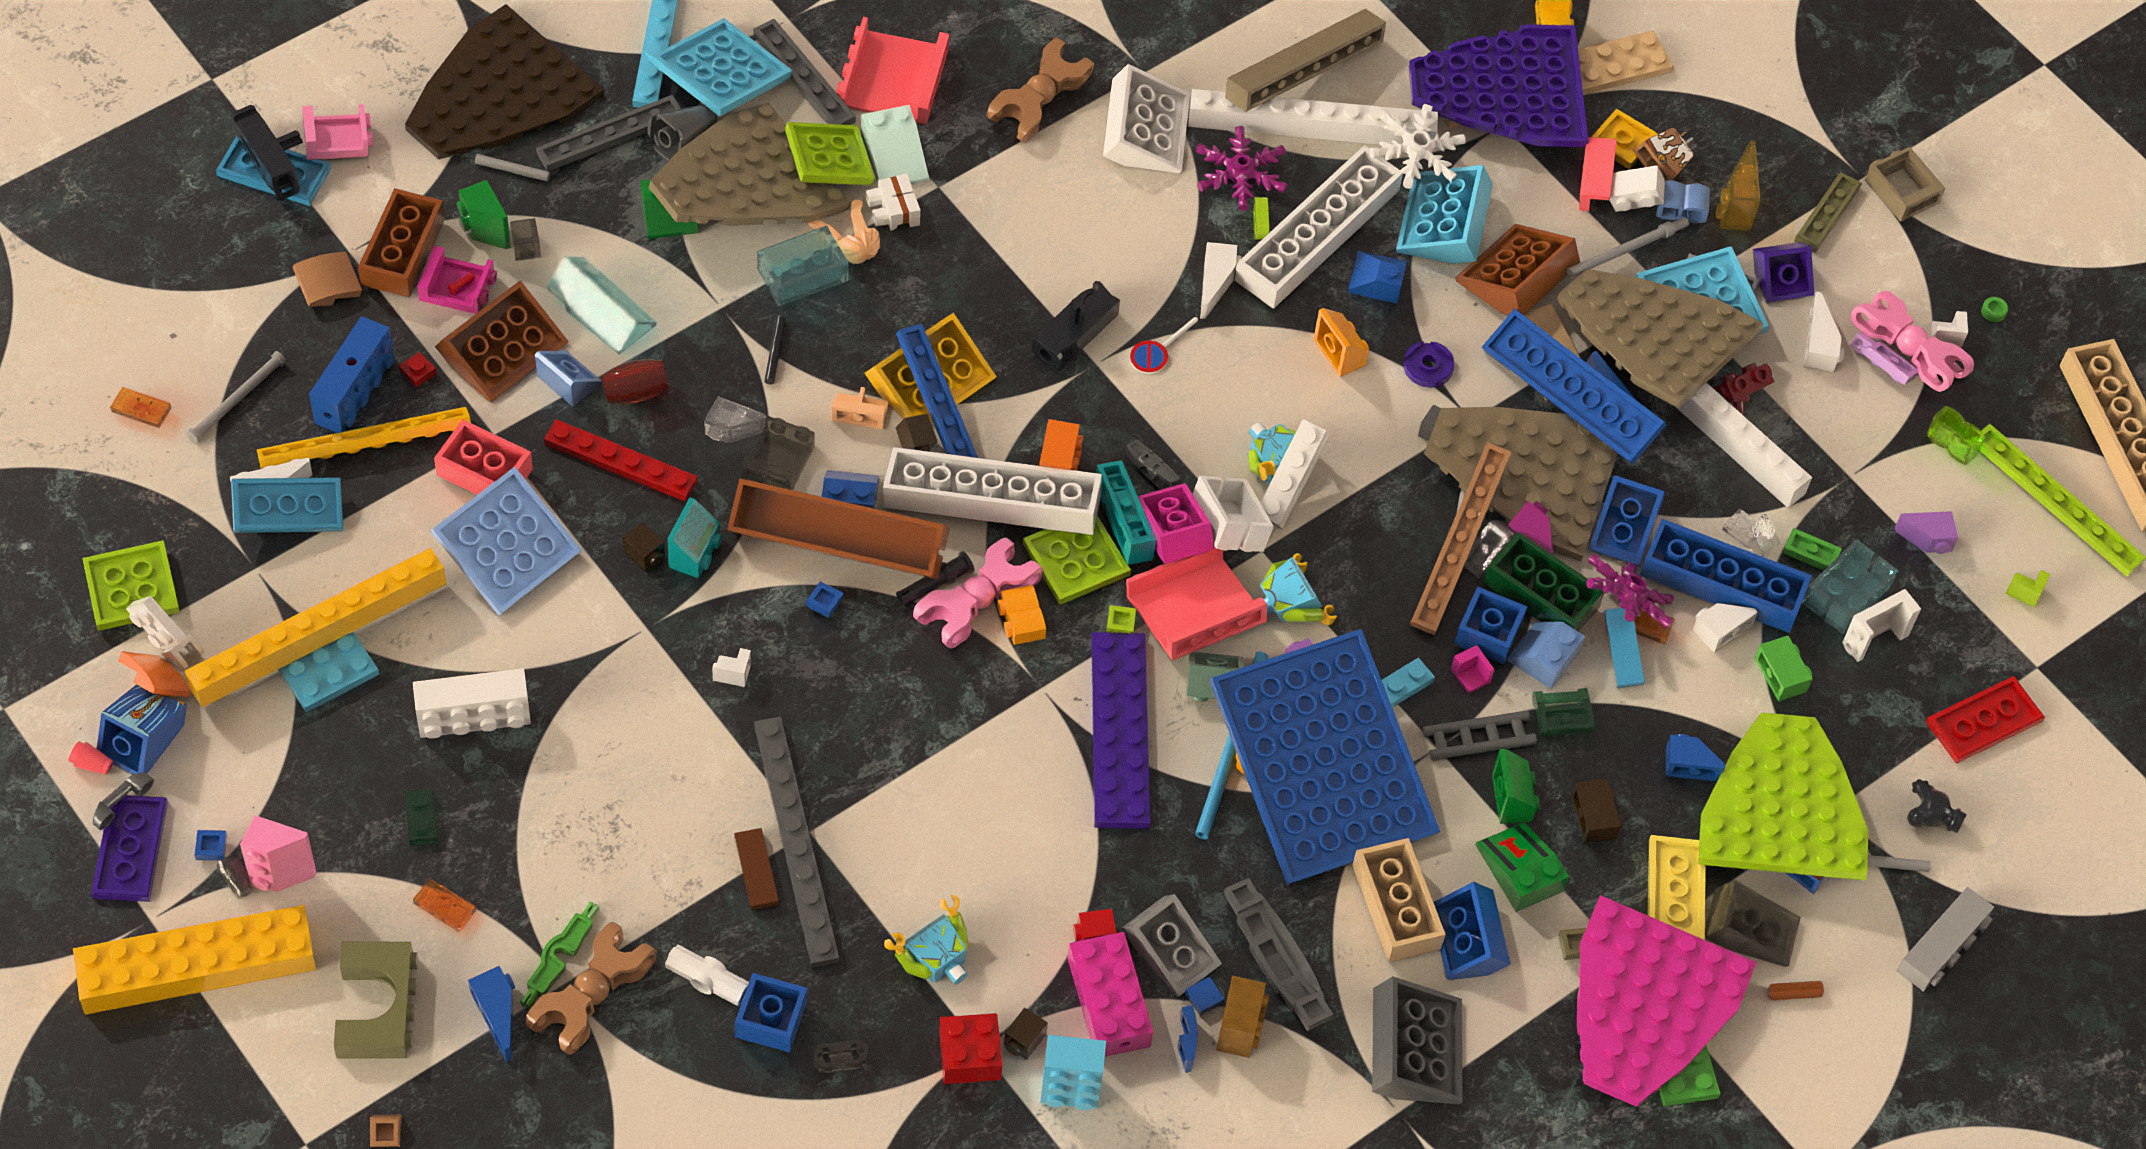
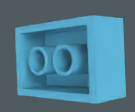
[1040,1035,1106,1110]

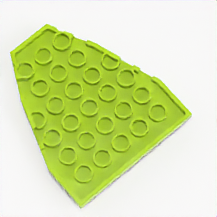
[1698,712,1868,881]

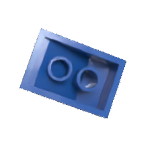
[1589,475,1665,566]

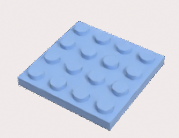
[430,467,582,616]

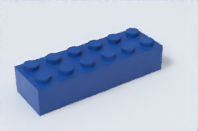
[1640,519,1812,633]

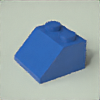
[821,470,880,509]

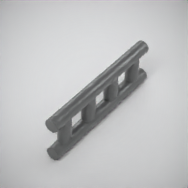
[1422,710,1537,761]

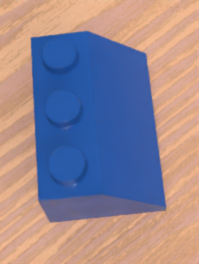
[1433,882,1511,980]

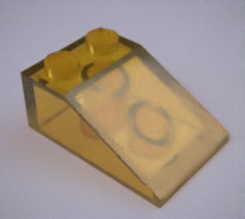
[1716,141,1760,231]

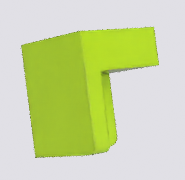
[2005,570,2051,607]

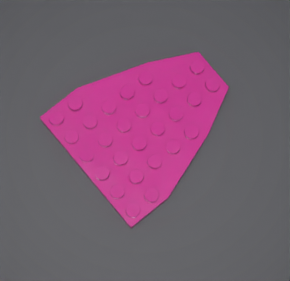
[1577,895,1757,1107]

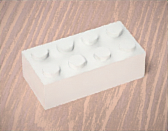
[413,668,531,738]

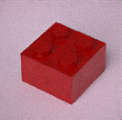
[939,1013,1003,1084]

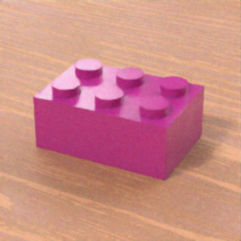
[1138,483,1214,564]

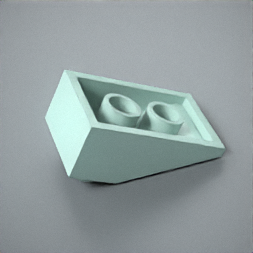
[861,105,929,184]

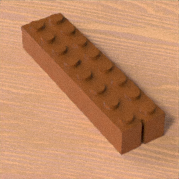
[727,478,950,580]

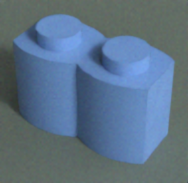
[1656,180,1710,223]

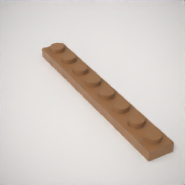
[1410,442,1511,635]

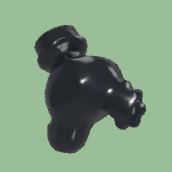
[1907,779,1967,833]

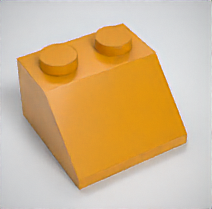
[1313,308,1369,377]

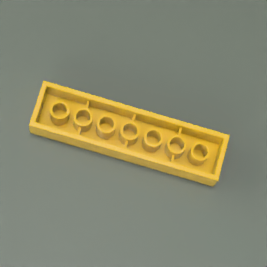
[73,904,316,1015]

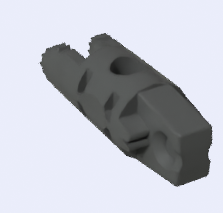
[1124,440,1180,490]

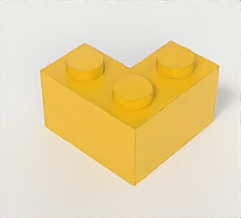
[1535,0,1574,25]

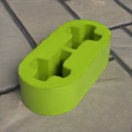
[1253,197,1269,240]

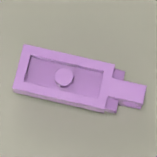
[1850,331,1918,385]

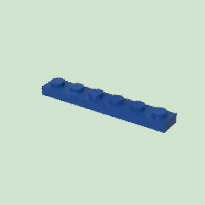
[896,324,978,458]

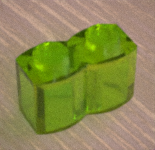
[1927,406,1985,465]

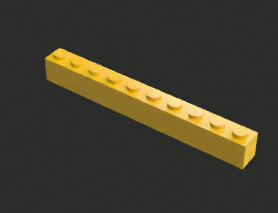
[185,548,447,708]

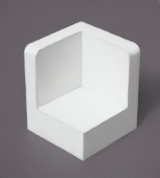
[1931,311,1968,347]
[712,648,751,687]

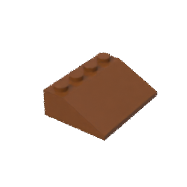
[1455,224,1580,315]
[435,280,569,402]

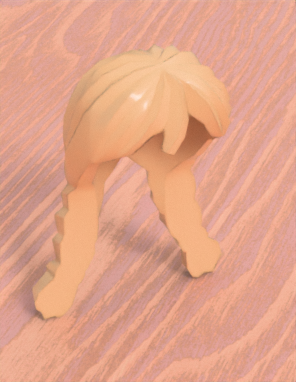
[808,199,880,264]

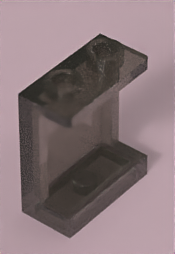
[741,416,815,490]

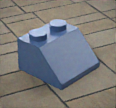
[1507,621,1585,689]

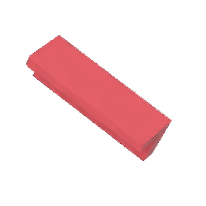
[1579,137,1616,211]

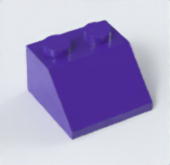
[1753,242,1815,303]

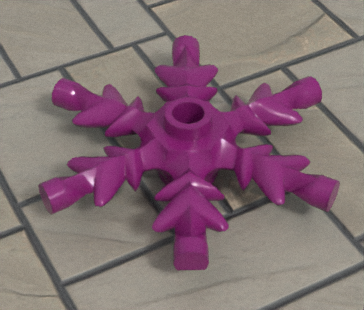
[1196,126,1288,211]
[1587,554,1674,629]

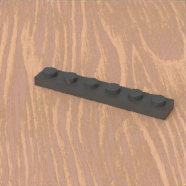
[753,19,856,125]
[536,95,681,171]

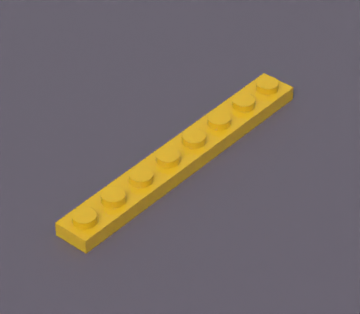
[257,407,471,469]

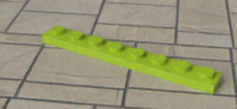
[1971,424,2146,577]

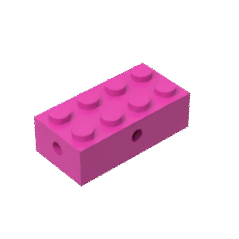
[1067,932,1153,1057]

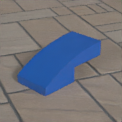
[1177,1005,1198,1073]

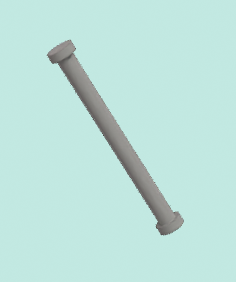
[186,351,287,443]

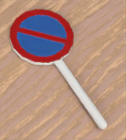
[1130,317,1198,374]

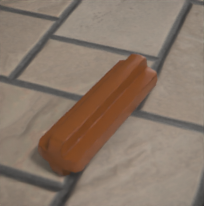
[1768,981,1824,1000]

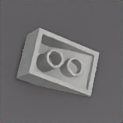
[1121,894,1222,997]

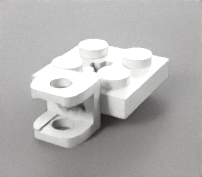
[126,596,204,671]

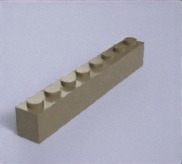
[1225,8,1386,112]

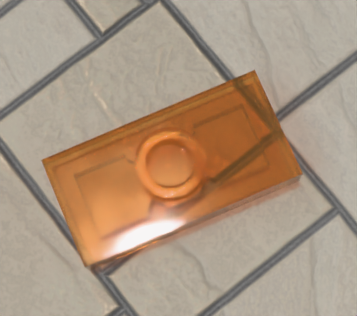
[110,387,171,428]
[413,878,476,932]

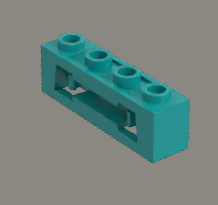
[1096,460,1157,565]

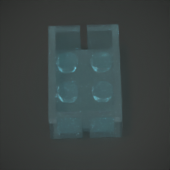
[757,225,849,307]
[1802,539,1898,635]

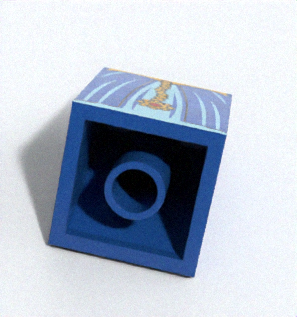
[96,684,187,775]

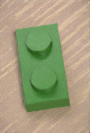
[1782,528,1842,573]

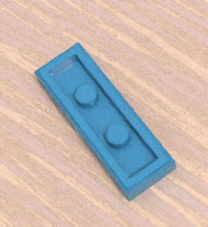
[1604,608,1645,688]

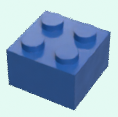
[1454,587,1527,664]
[735,973,807,1053]

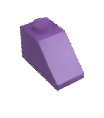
[1895,511,1958,554]

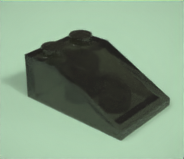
[1705,880,1801,967]

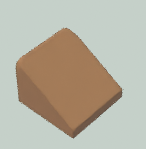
[370,1115,402,1147]

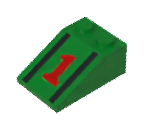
[1475,822,1569,912]

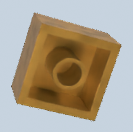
[1216,975,1269,1058]

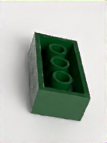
[1483,532,1604,632]

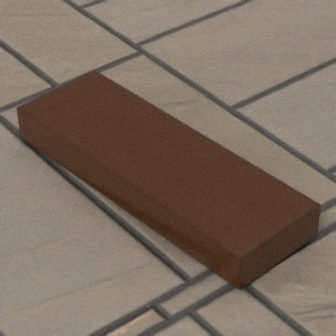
[734,828,779,911]

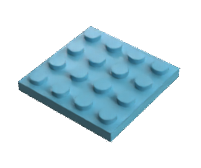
[651,18,792,117]
[1636,246,1769,334]

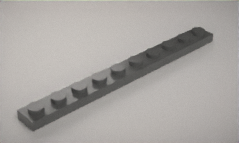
[754,716,839,968]

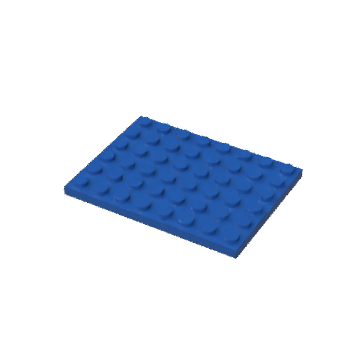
[1209,629,1441,886]

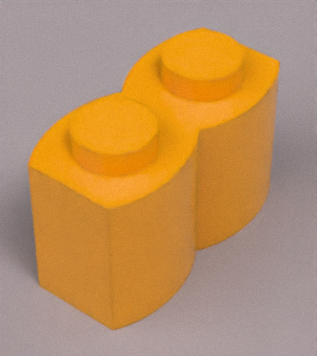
[997,585,1046,645]

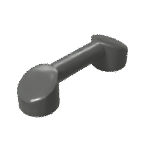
[93,773,154,830]

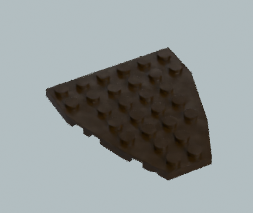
[405,4,604,159]

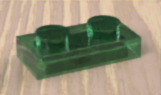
[404,788,438,846]

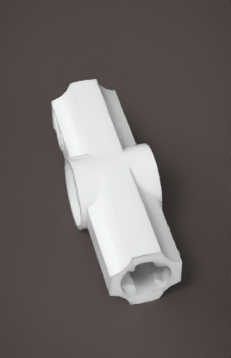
[665,945,749,1007]

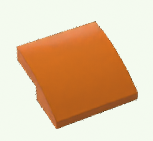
[118,651,191,697]

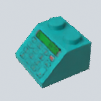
[667,497,723,578]

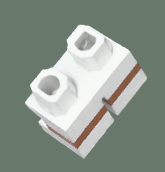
[866,173,920,231]

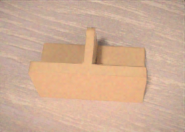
[832,387,888,429]

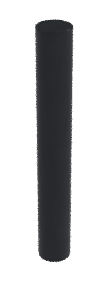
[764,316,786,385]

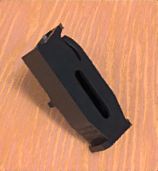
[231,105,303,201]
[1032,281,1120,370]

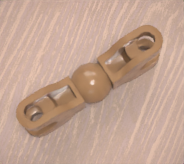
[986,37,1095,143]
[526,922,657,1054]

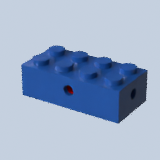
[309,316,395,433]

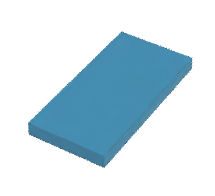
[216,136,331,206]
[231,478,343,533]

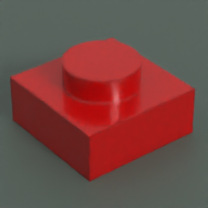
[399,352,437,388]

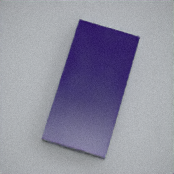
[91,795,168,902]

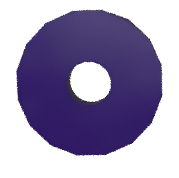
[1403,341,1454,388]

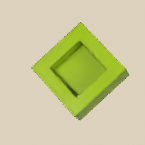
[1106,605,1136,634]

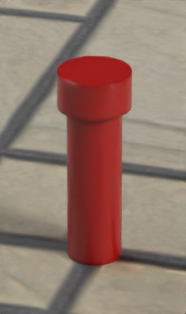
[448,272,475,295]

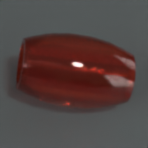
[601,359,669,405]

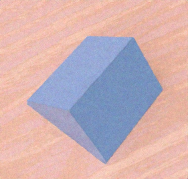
[535,351,602,407]

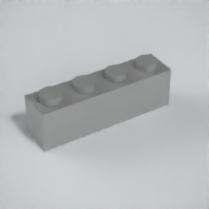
[1897,886,1994,992]

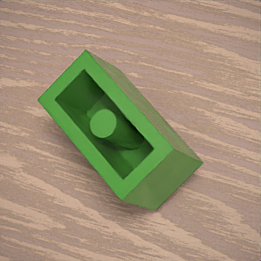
[1755,636,1812,702]

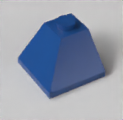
[1348,250,1407,304]

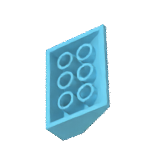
[1396,165,1493,264]

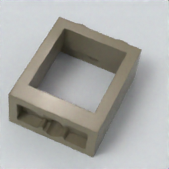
[1865,147,1945,222]

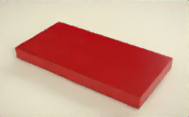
[1926,676,2045,764]

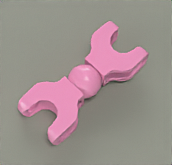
[1851,290,1974,392]
[913,538,1043,648]

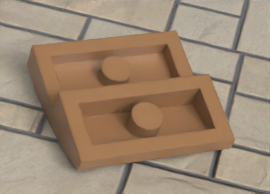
[293,252,362,307]

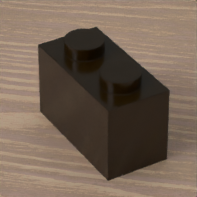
[1571,778,1623,843]

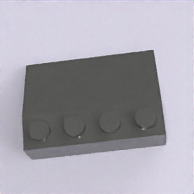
[1372,976,1462,1104]

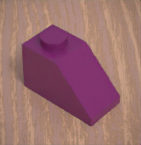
[1508,501,1554,556]

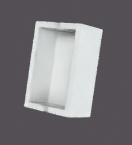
[1193,476,1274,552]

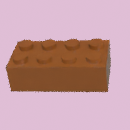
[358,188,445,298]

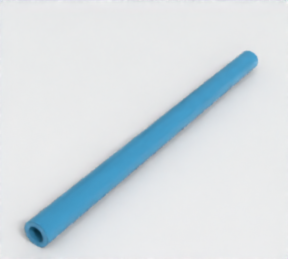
[1195,651,1268,839]

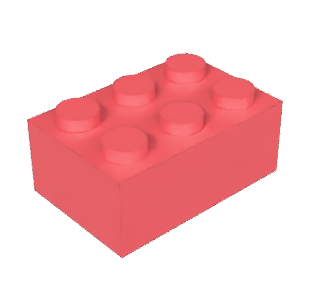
[434,419,533,495]

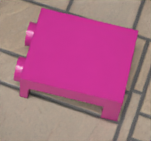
[417,246,497,314]

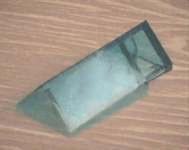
[547,256,657,355]

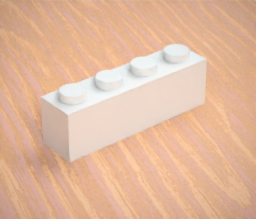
[1261,419,1330,529]

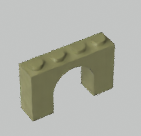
[334,941,418,1059]

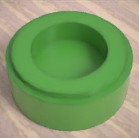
[1981,297,2008,322]

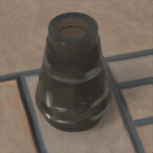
[216,854,253,898]

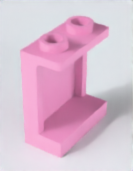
[302,104,373,160]

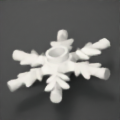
[1370,104,1465,189]

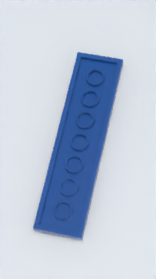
[1481,309,1666,465]

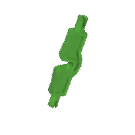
[520,902,599,1009]

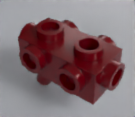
[1714,362,1775,417]

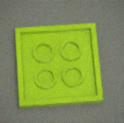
[785,122,875,185]
[1023,516,1131,605]
[82,540,180,631]

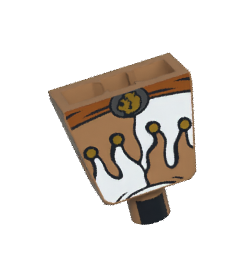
[1633,128,1693,181]

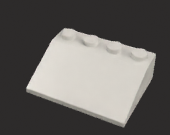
[1103,64,1190,173]

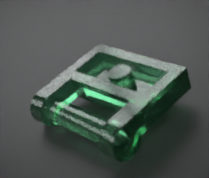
[1532,688,1595,736]

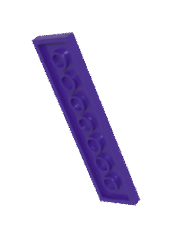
[1091,632,1150,828]

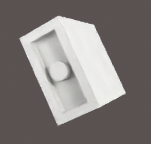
[1842,589,1921,662]

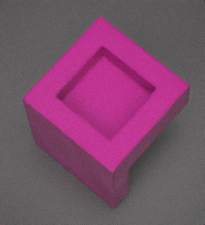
[1451,645,1494,693]

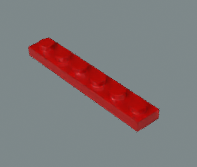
[544,419,698,502]

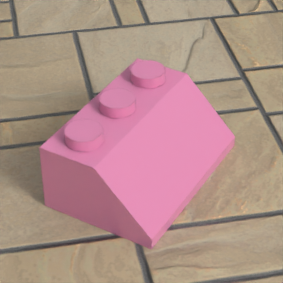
[240,815,317,892]

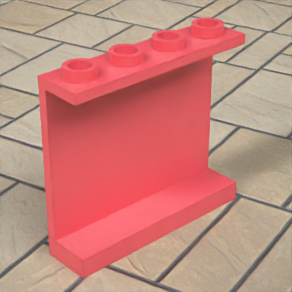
[837,17,949,125]
[1126,546,1267,661]

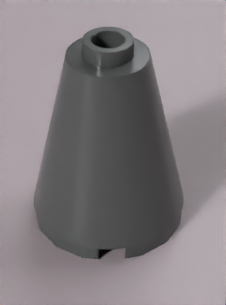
[647,105,717,161]

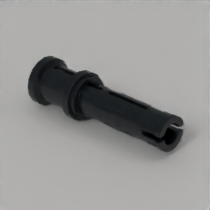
[896,551,975,607]

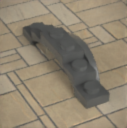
[1224,878,1333,1031]

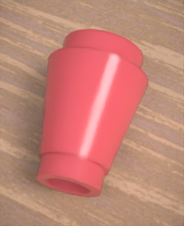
[69,741,114,775]

